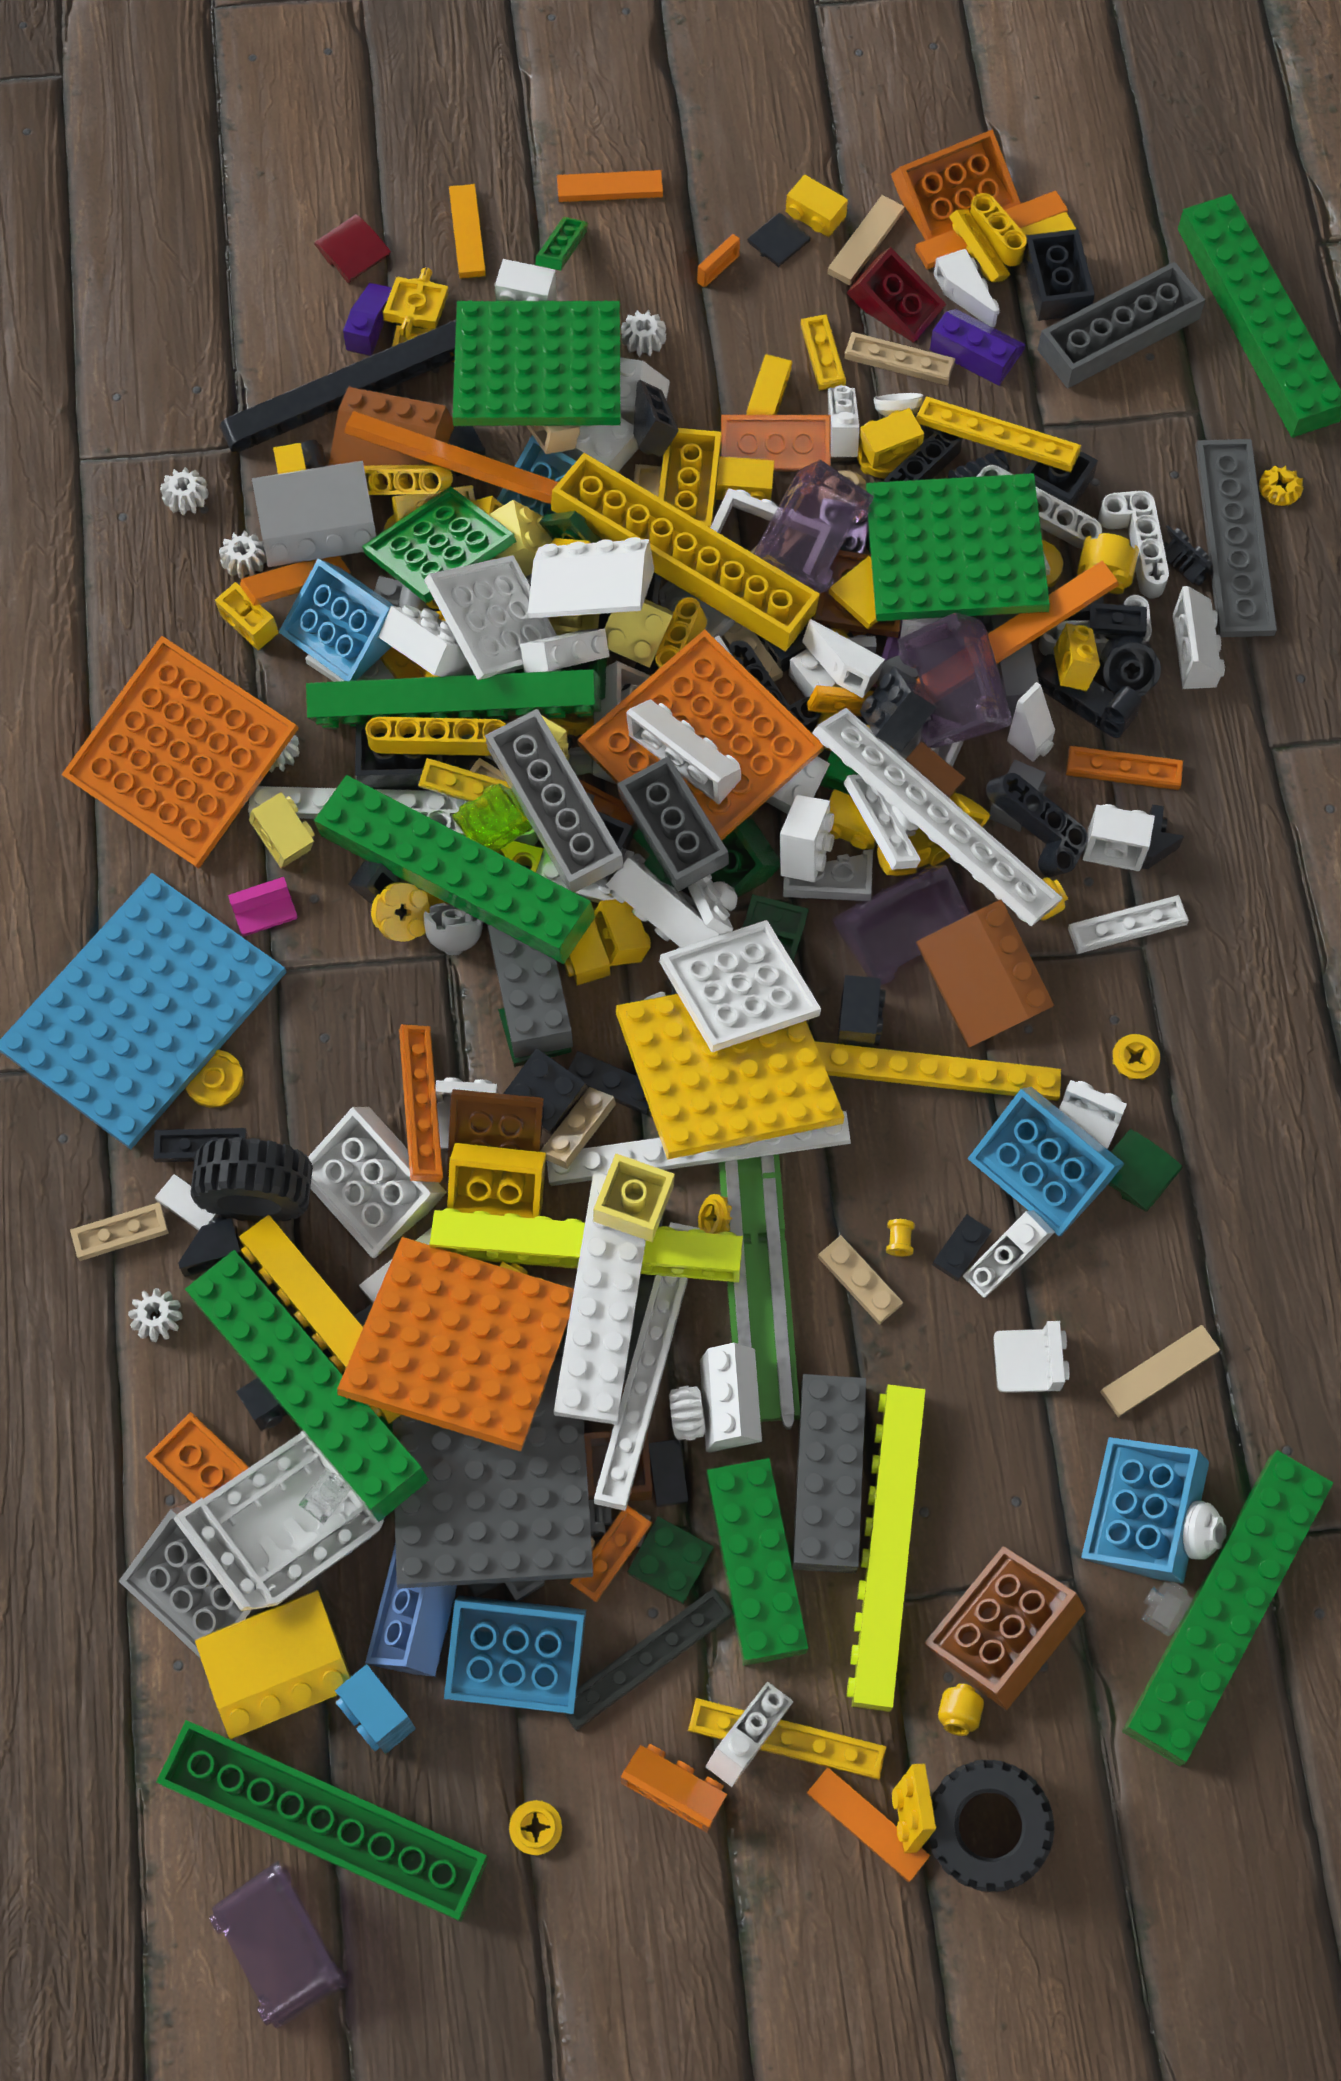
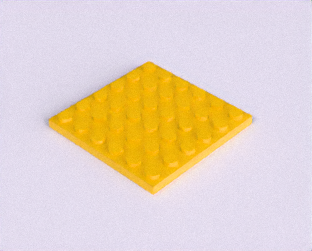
[616,994,845,1160]

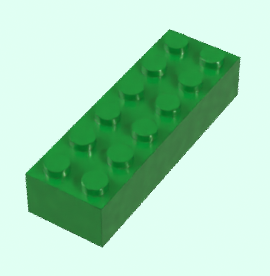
[706,1458,808,1666]

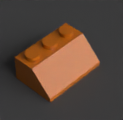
[621,1744,727,1833]

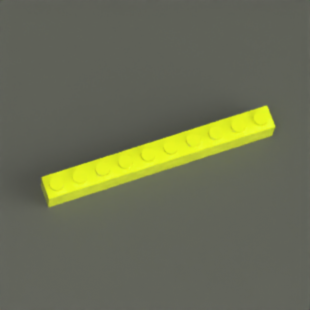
[429,1208,743,1282]
[847,1384,925,1712]

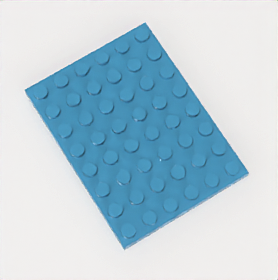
[0,873,286,1150]

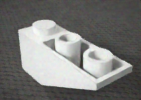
[934,248,1000,327]
[828,386,859,457]
[802,619,885,698]
[963,1210,1055,1298]
[705,1682,794,1787]

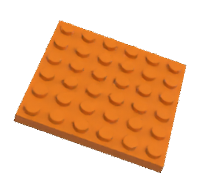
[577,629,824,841]
[61,635,299,869]
[337,1237,574,1452]

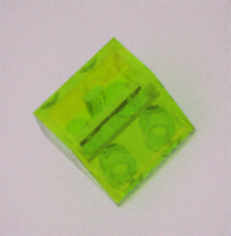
[452,783,533,852]

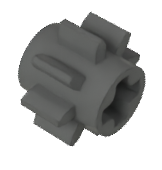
[589,1500,612,1536]

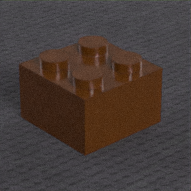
[584,1430,652,1501]

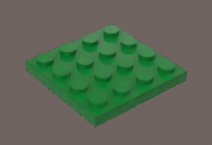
[362,486,516,604]

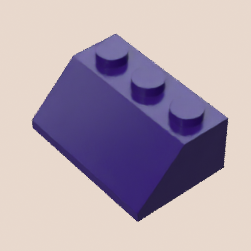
[930,309,1026,386]

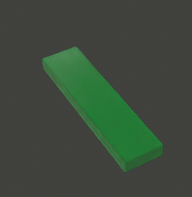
[535,217,588,271]

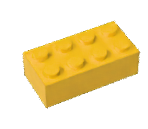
[658,428,721,528]

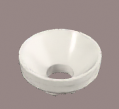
[874,393,924,417]
[1183,1500,1226,1560]

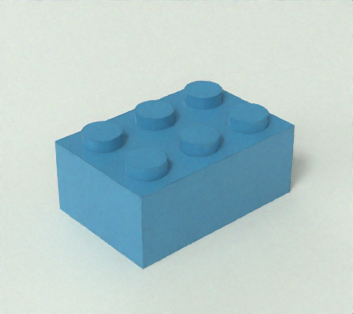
[335,1664,416,1754]

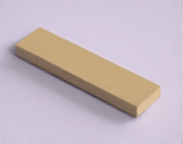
[827,195,905,285]
[844,332,955,386]
[1100,1325,1220,1418]

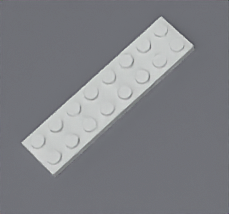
[554,1173,646,1425]

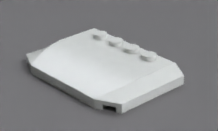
[174,1431,384,1611]

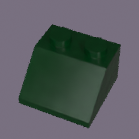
[711,819,781,898]

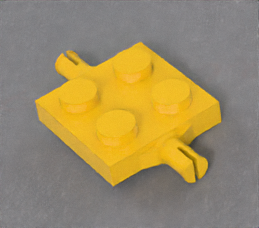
[383,267,448,337]

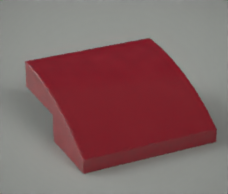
[314,214,391,283]

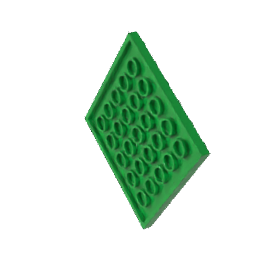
[452,300,621,426]
[866,473,1050,621]

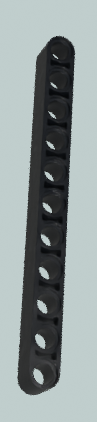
[219,320,456,452]

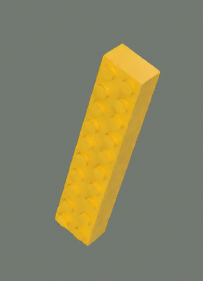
[551,453,820,652]

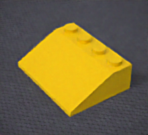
[195,1590,351,1739]

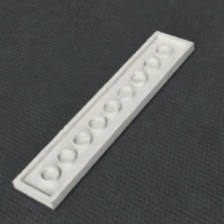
[813,708,1062,926]

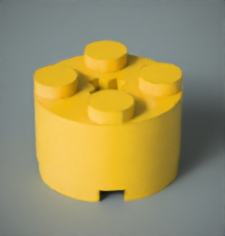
[1077,533,1139,594]

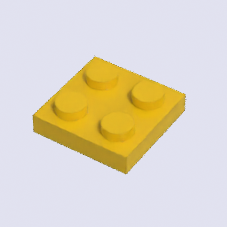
[892,1764,936,1853]

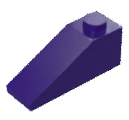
[343,283,392,356]

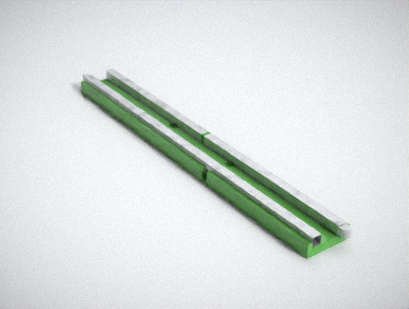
[718,1154,800,1430]

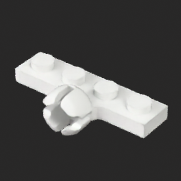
[844,775,921,870]
[688,874,738,935]

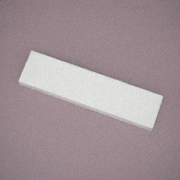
[1068,895,1189,954]

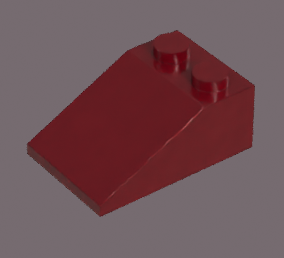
[847,247,946,342]

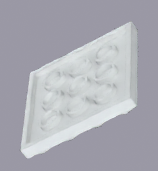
[424,555,557,680]
[659,920,821,1052]

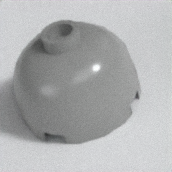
[424,903,483,955]

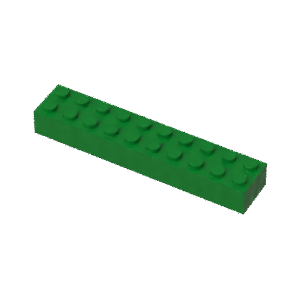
[1178,194,1341,438]
[306,670,601,729]
[314,775,595,964]
[185,1250,429,1522]
[1122,1450,1334,1767]
[156,1720,489,1922]

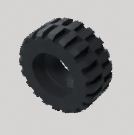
[190,1138,313,1222]
[928,1759,1054,1892]

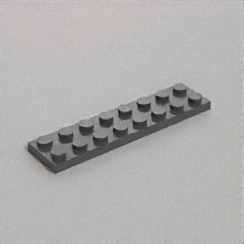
[1195,439,1277,637]

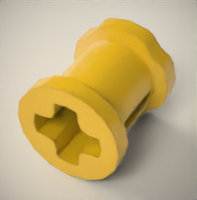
[886,1219,915,1256]

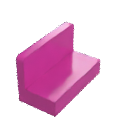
[228,877,297,936]

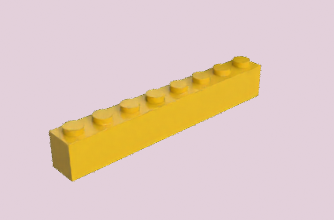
[239,1214,400,1424]

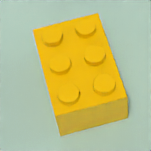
[447,1143,546,1218]

